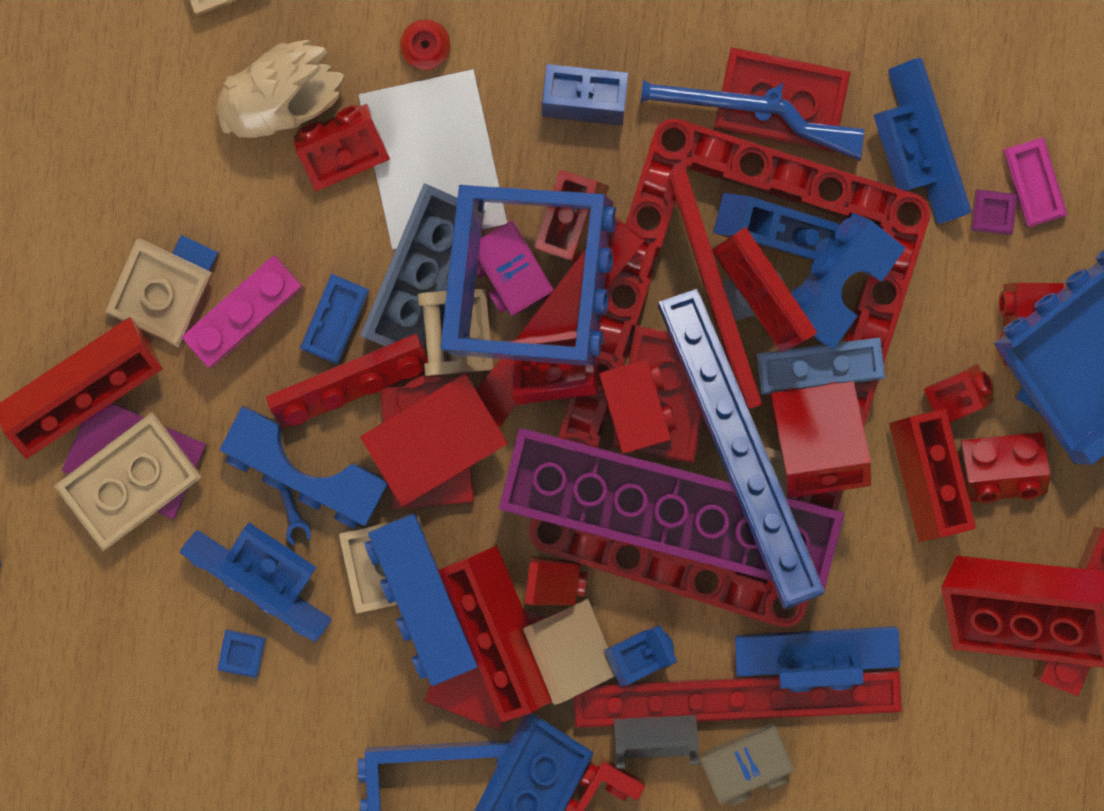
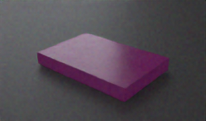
[61,403,207,519]

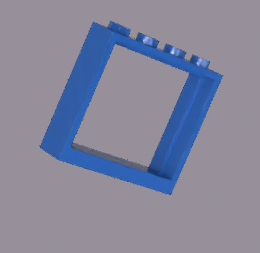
[440,185,617,366]
[358,740,511,811]

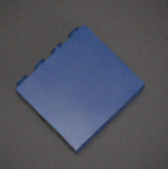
[994,250,1104,465]

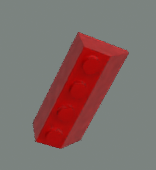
[941,555,1104,668]

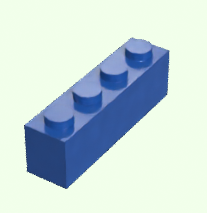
[364,512,478,686]

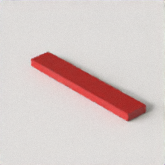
[668,166,762,409]
[477,216,645,428]

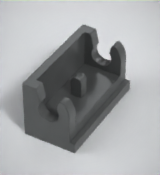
[614,715,699,769]

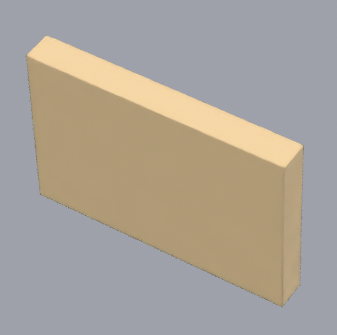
[54,412,202,551]

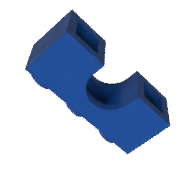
[791,213,906,350]

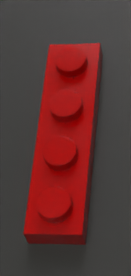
[266,334,428,429]

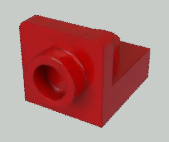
[923,364,994,422]

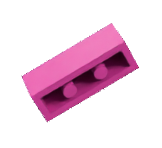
[182,255,305,368]

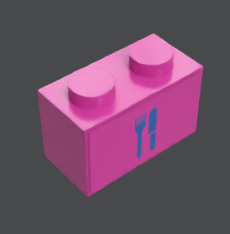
[477,220,553,317]

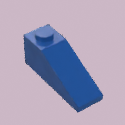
[713,193,840,261]

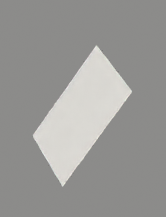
[358,69,507,249]

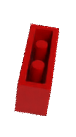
[889,408,977,542]

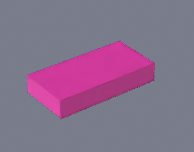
[1003,137,1068,228]

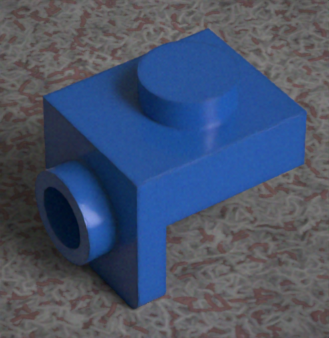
[604,625,677,687]

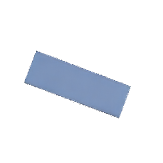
[756,338,885,395]

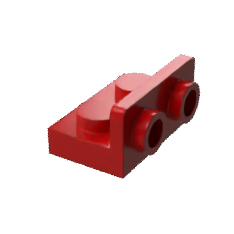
[293,104,390,192]

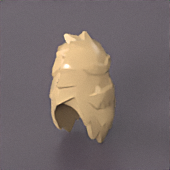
[215,40,345,138]

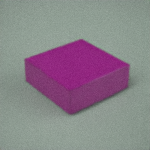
[970,189,1018,235]

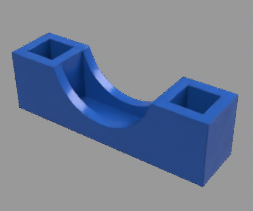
[219,406,388,529]

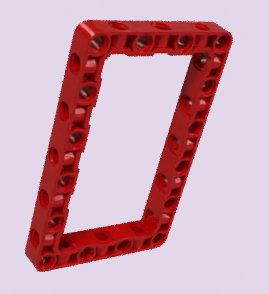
[529,119,930,627]

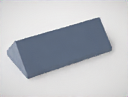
[360,183,486,350]

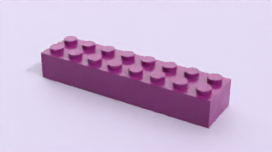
[498,428,845,594]

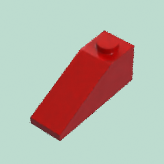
[525,556,587,605]

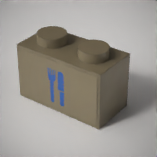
[698,722,795,806]

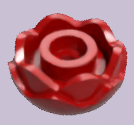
[400,19,451,71]

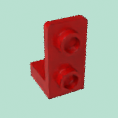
[565,757,646,811]

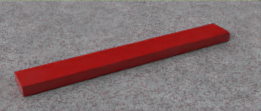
[574,670,902,728]

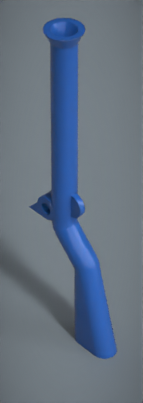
[640,79,864,161]

